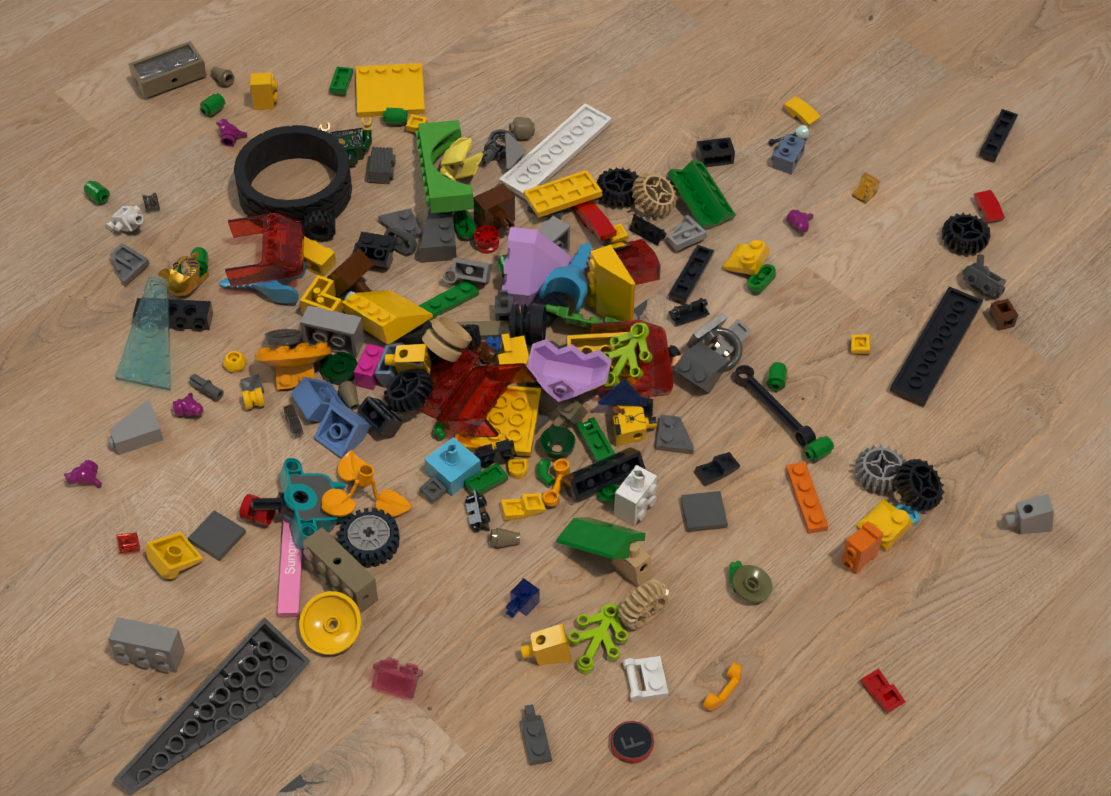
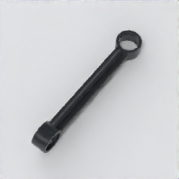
[735,365,816,448]

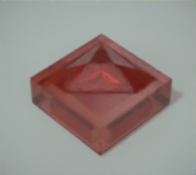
[116,532,140,554]

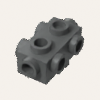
[962,255,1007,297]

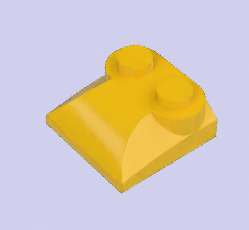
[722,240,770,276]
[856,499,914,551]
[145,532,203,579]

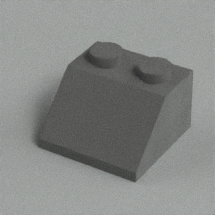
[673,342,731,393]

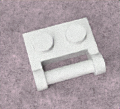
[623,656,669,702]

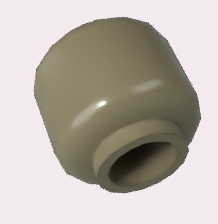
[509,117,535,140]

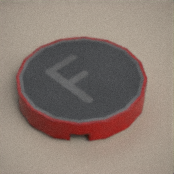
[610,721,654,764]

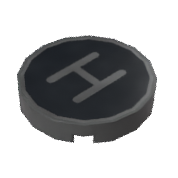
[265,329,303,346]

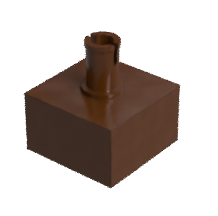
[473,183,515,231]
[326,248,374,297]

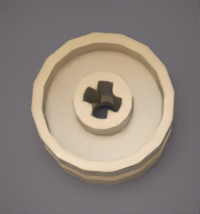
[422,315,472,362]

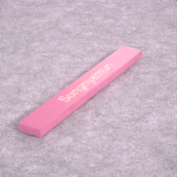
[277,517,303,617]

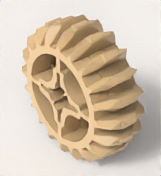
[631,171,678,218]
[619,579,671,630]

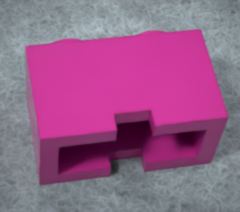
[354,344,384,390]

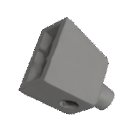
[1005,494,1054,534]

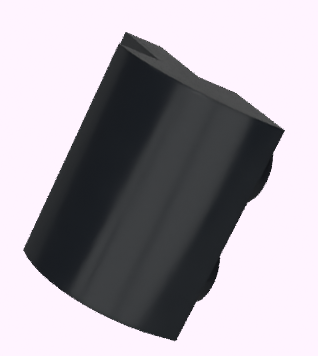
[352,231,397,268]

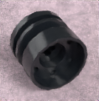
[509,303,547,343]

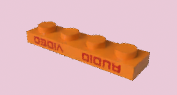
[786,462,828,534]

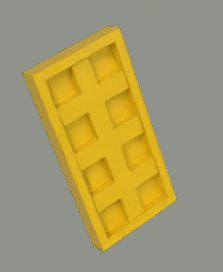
[523,170,602,218]

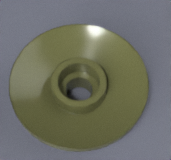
[733,565,772,603]

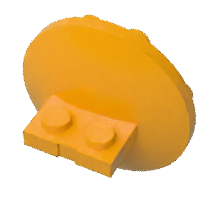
[255,342,332,390]

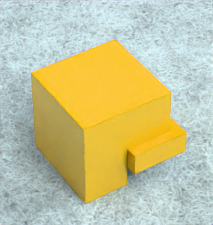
[497,333,530,381]

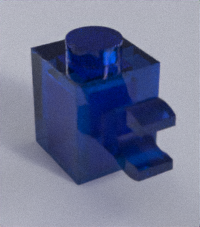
[506,578,540,618]

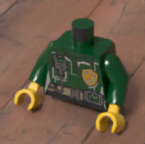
[319,117,372,166]

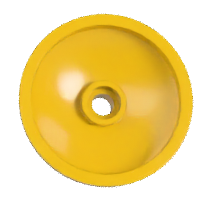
[299,591,362,655]

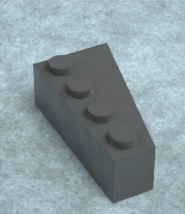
[420,207,457,263]

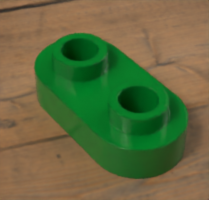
[453,210,476,240]
[747,264,776,293]

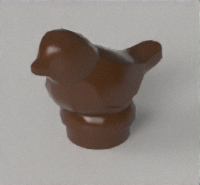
[468,341,497,363]

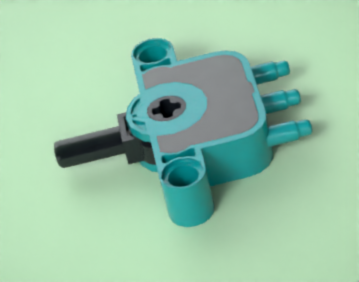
[251,458,349,549]

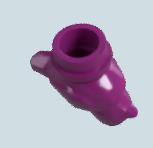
[216,119,247,147]
[786,209,814,233]
[173,393,204,417]
[64,460,102,488]

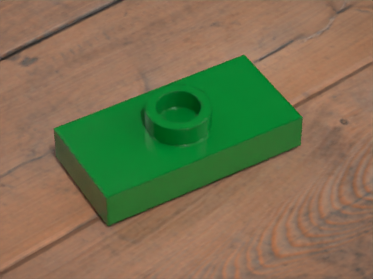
[329,66,353,95]
[464,463,508,495]

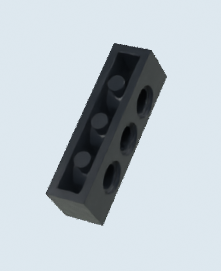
[133,298,213,330]
[561,447,645,500]

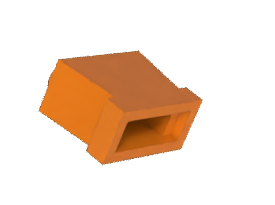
[841,521,883,574]

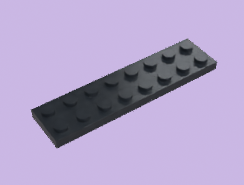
[890,286,983,406]

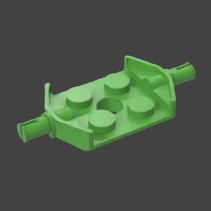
[546,304,627,331]

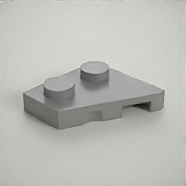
[667,215,707,251]

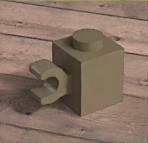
[552,398,588,427]

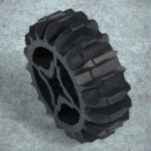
[596,167,639,209]
[941,212,991,255]
[384,368,435,415]
[894,459,945,512]

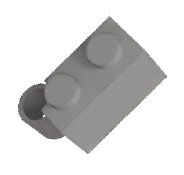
[443,257,493,283]

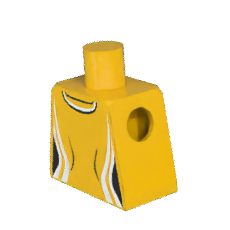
[385,344,431,375]

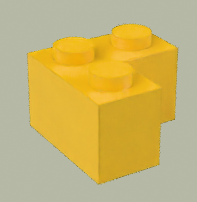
[250,73,278,110]
[300,275,343,315]

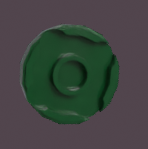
[320,351,358,385]

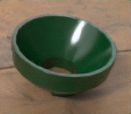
[540,426,575,459]

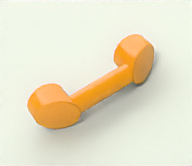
[543,459,570,506]
[703,662,742,711]

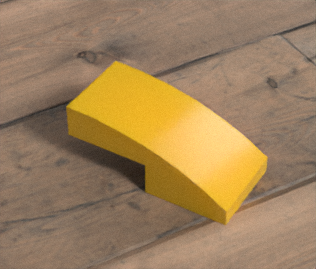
[783,96,821,127]
[500,493,545,520]

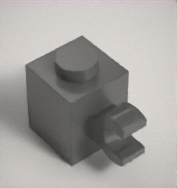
[495,290,513,321]

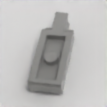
[713,319,751,358]

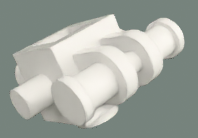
[105,205,144,232]

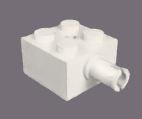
[614,465,658,526]

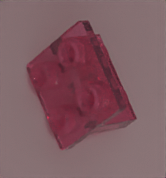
[371,657,424,698]

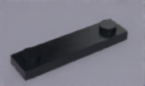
[979,109,1018,161]
[669,245,714,304]

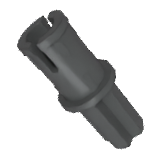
[189,374,224,401]

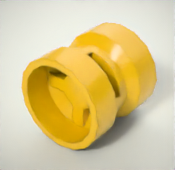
[242,387,265,410]

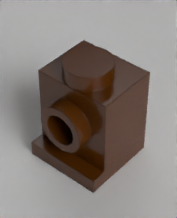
[989,299,1018,331]

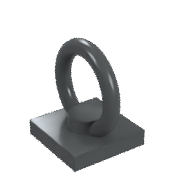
[687,312,743,370]

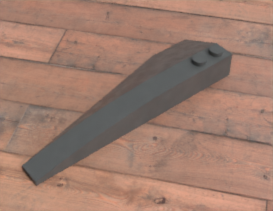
[114,617,310,794]

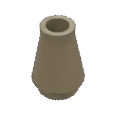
[211,67,235,86]
[338,381,360,411]
[490,527,520,548]

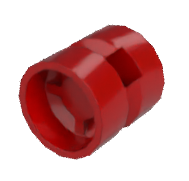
[239,494,276,526]

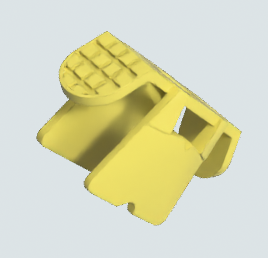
[439,138,483,182]

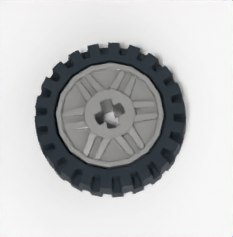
[339,508,400,568]

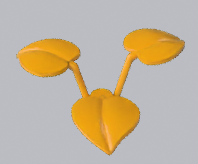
[321,450,412,517]

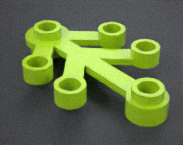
[604,323,653,389]
[568,604,628,675]

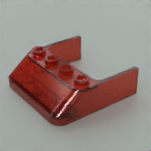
[225,213,304,287]
[590,320,673,401]
[437,363,537,437]

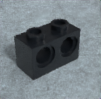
[696,137,735,167]

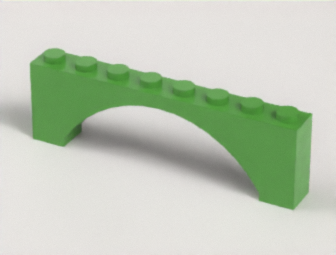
[416,120,474,213]

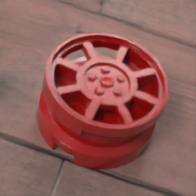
[474,225,499,254]

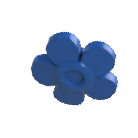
[486,336,501,355]

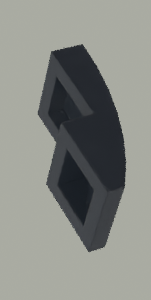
[694,452,740,486]

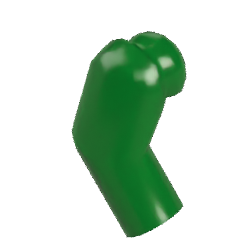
[536,459,555,487]
[728,560,742,592]

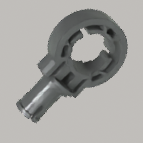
[479,129,517,166]

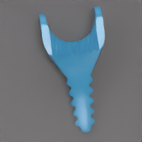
[538,242,593,314]
[219,258,306,303]

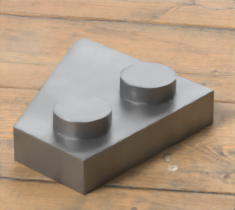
[378,208,421,239]
[110,243,150,286]
[656,414,694,454]

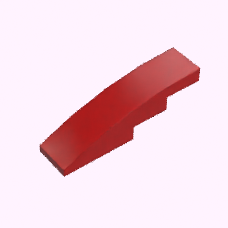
[572,200,617,241]

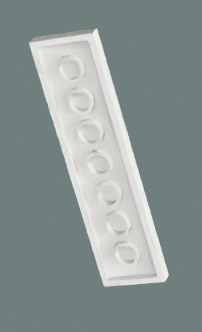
[499,103,612,199]

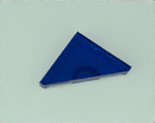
[598,379,648,407]

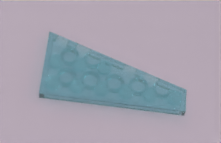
[115,276,171,391]

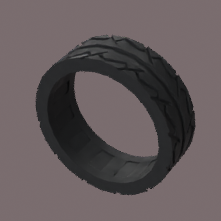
[234,125,352,233]

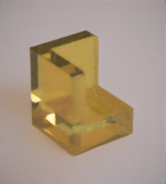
[852,172,880,204]

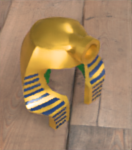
[158,252,209,296]

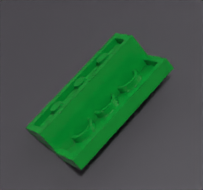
[667,160,736,228]
[557,517,646,560]

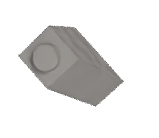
[108,400,163,455]

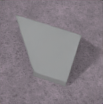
[505,133,527,169]

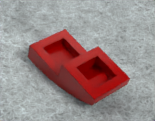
[974,190,1005,223]
[860,668,906,713]

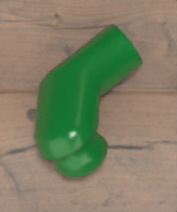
[433,415,453,440]

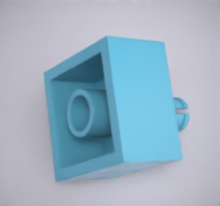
[424,437,481,496]

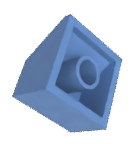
[291,377,346,422]
[314,404,371,458]

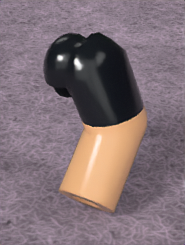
[665,345,682,372]

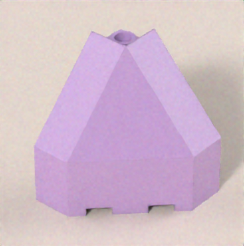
[502,227,574,307]
[527,339,612,402]

